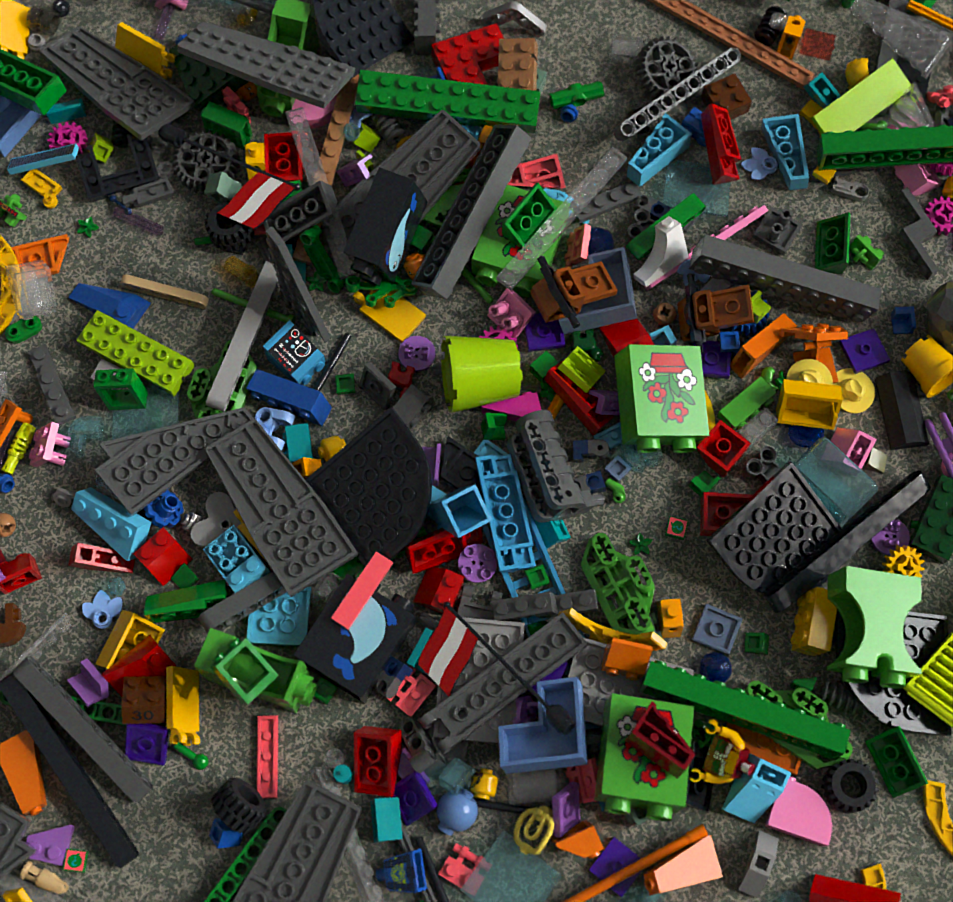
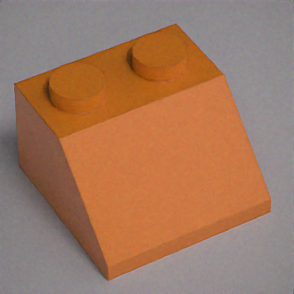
[601,637,653,681]
[550,819,604,859]

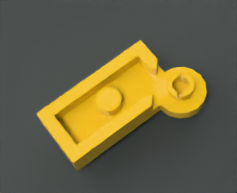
[21,169,62,209]

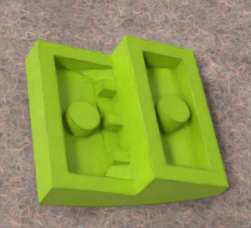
[558,346,606,393]

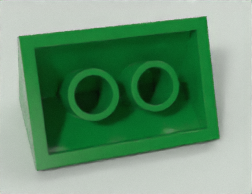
[502,183,558,250]
[815,212,851,274]
[865,726,928,798]

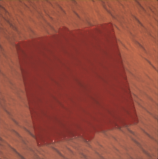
[800,28,836,61]

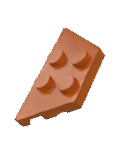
[11,234,69,282]
[779,323,848,341]

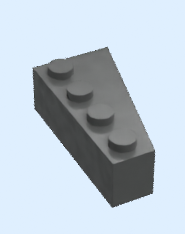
[414,0,440,55]
[393,384,436,431]

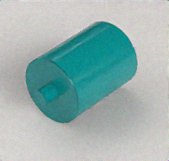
[333,764,352,785]

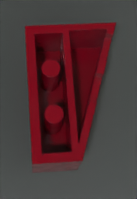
[625,700,695,779]

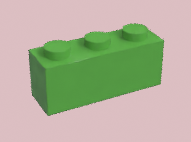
[717,376,776,431]

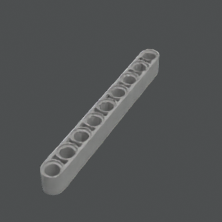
[206,261,279,412]

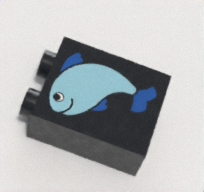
[343,167,428,286]
[294,574,416,704]

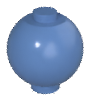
[436,789,478,836]

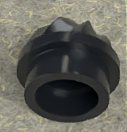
[52,0,70,17]

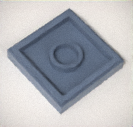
[691,604,743,656]

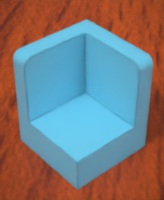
[649,325,677,345]

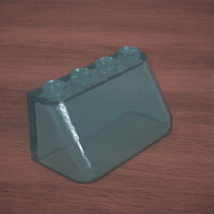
[794,437,878,527]

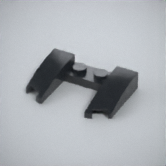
[76,134,160,203]

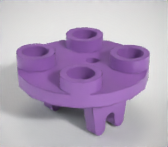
[398,336,435,372]
[871,519,910,556]
[458,544,497,583]
[513,695,538,724]

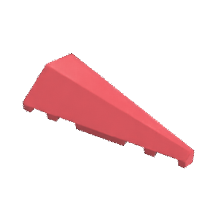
[507,154,566,189]

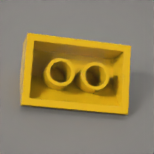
[95,610,165,670]

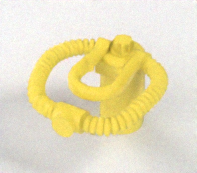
[513,806,554,855]

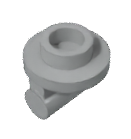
[53,487,75,507]
[180,512,203,534]

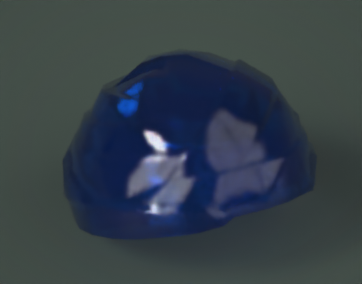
[699,652,732,683]

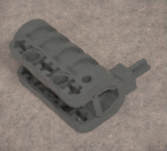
[506,410,605,522]

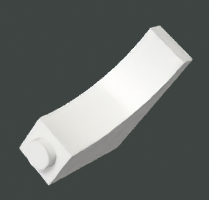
[633,216,689,287]

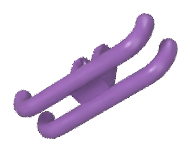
[924,412,953,479]

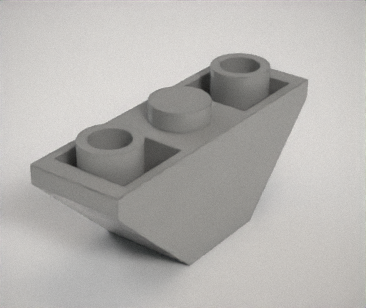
[738,830,779,898]

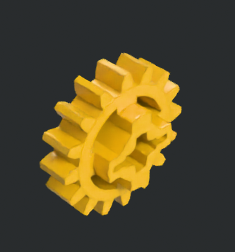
[882,545,925,578]

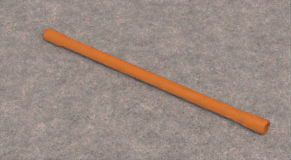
[562,824,708,902]

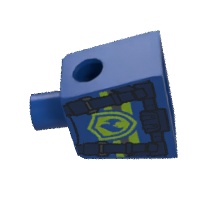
[376,849,427,893]

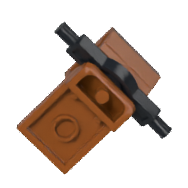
[530,256,618,329]
[677,273,754,355]

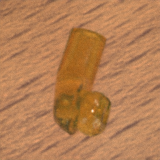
[236,8,259,26]

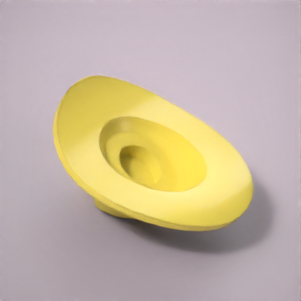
[786,359,833,385]
[833,368,875,413]

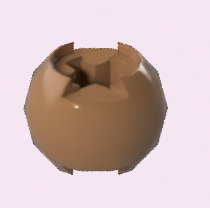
[653,303,677,326]
[0,513,16,537]

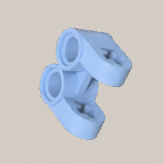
[255,407,295,451]

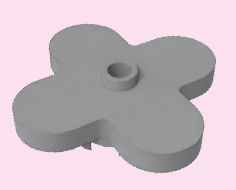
[191,492,245,548]

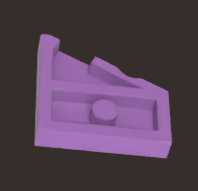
[26,825,75,866]

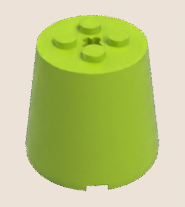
[441,336,523,413]

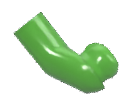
[605,477,626,503]

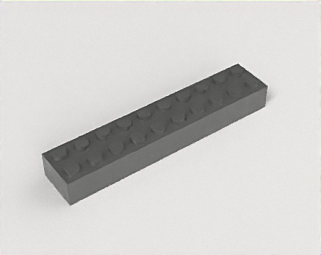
[411,125,531,299]
[689,234,882,322]

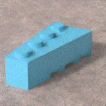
[627,113,692,187]
[761,114,809,190]
[71,487,152,562]

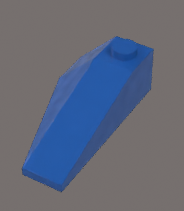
[68,283,151,329]

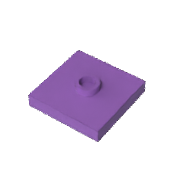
[552,782,581,838]

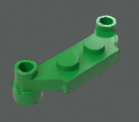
[300,225,348,293]

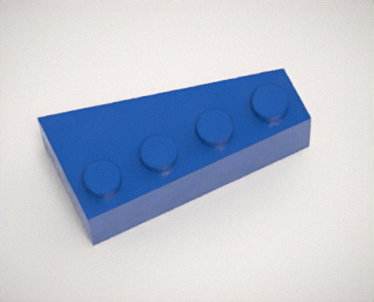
[246,369,332,427]

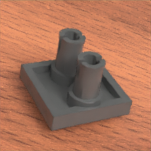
[752,207,803,255]

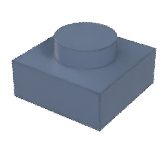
[604,455,632,483]

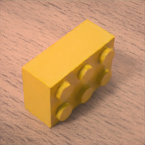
[776,379,843,430]
[791,587,837,656]

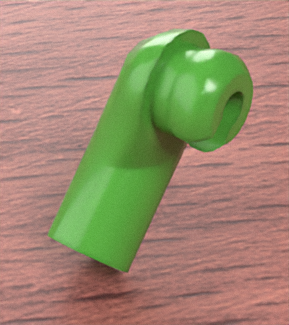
[861,120,887,131]
[761,367,778,391]

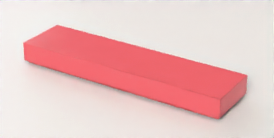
[331,552,393,630]
[256,715,278,799]

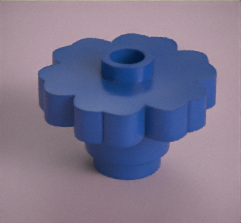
[144,490,184,528]

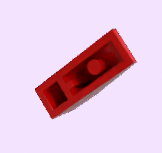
[68,543,135,573]

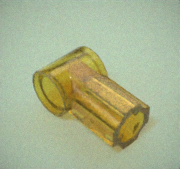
[224,256,259,288]

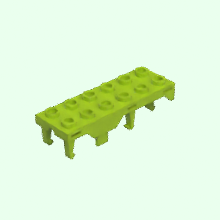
[76,310,195,397]

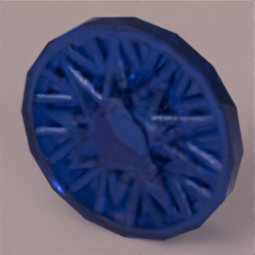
[587,227,614,257]
[788,425,824,448]

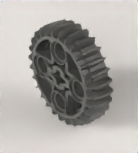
[634,36,699,103]
[172,129,240,194]

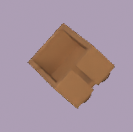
[498,38,538,91]

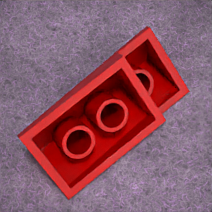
[701,104,741,185]
[544,359,615,436]
[404,527,483,574]
[809,874,901,902]

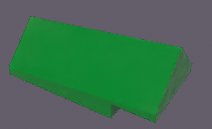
[144,579,229,623]

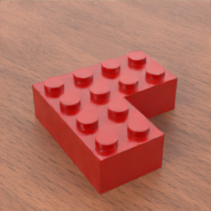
[431,23,504,85]

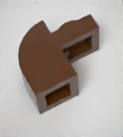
[0,603,26,647]

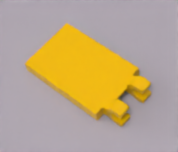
[0,0,32,60]
[115,22,175,80]
[353,282,426,343]
[166,666,200,746]

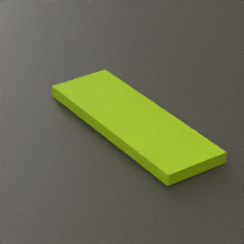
[811,58,913,134]

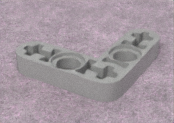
[481,1,546,37]

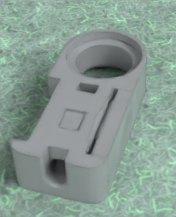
[831,176,869,202]

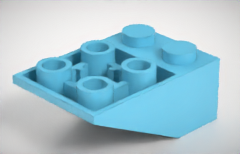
[203,524,272,593]
[722,754,791,823]

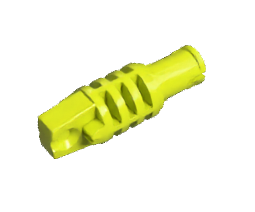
[1,423,36,475]

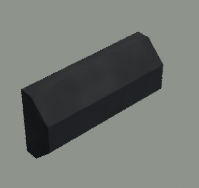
[875,370,930,450]

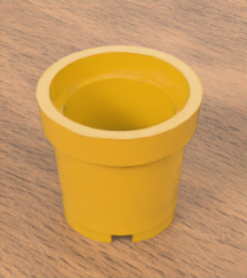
[901,335,953,398]

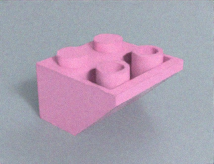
[820,427,877,478]

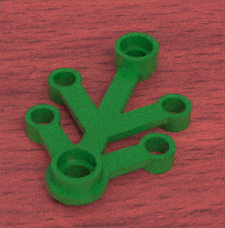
[345,276,418,308]

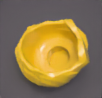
[845,58,869,90]

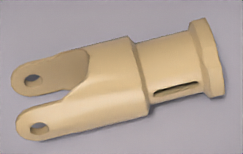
[20,861,69,894]

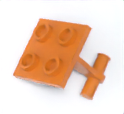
[793,340,839,384]

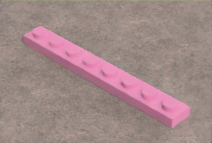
[644,205,768,291]

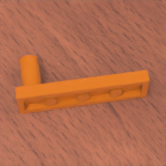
[0,399,33,448]

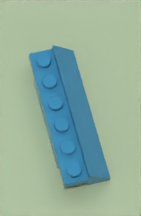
[475,454,536,573]

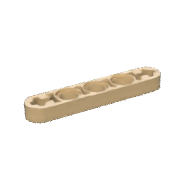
[120,274,209,309]

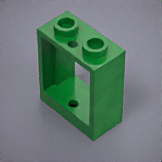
[201,101,253,150]
[93,368,148,410]
[210,638,279,705]

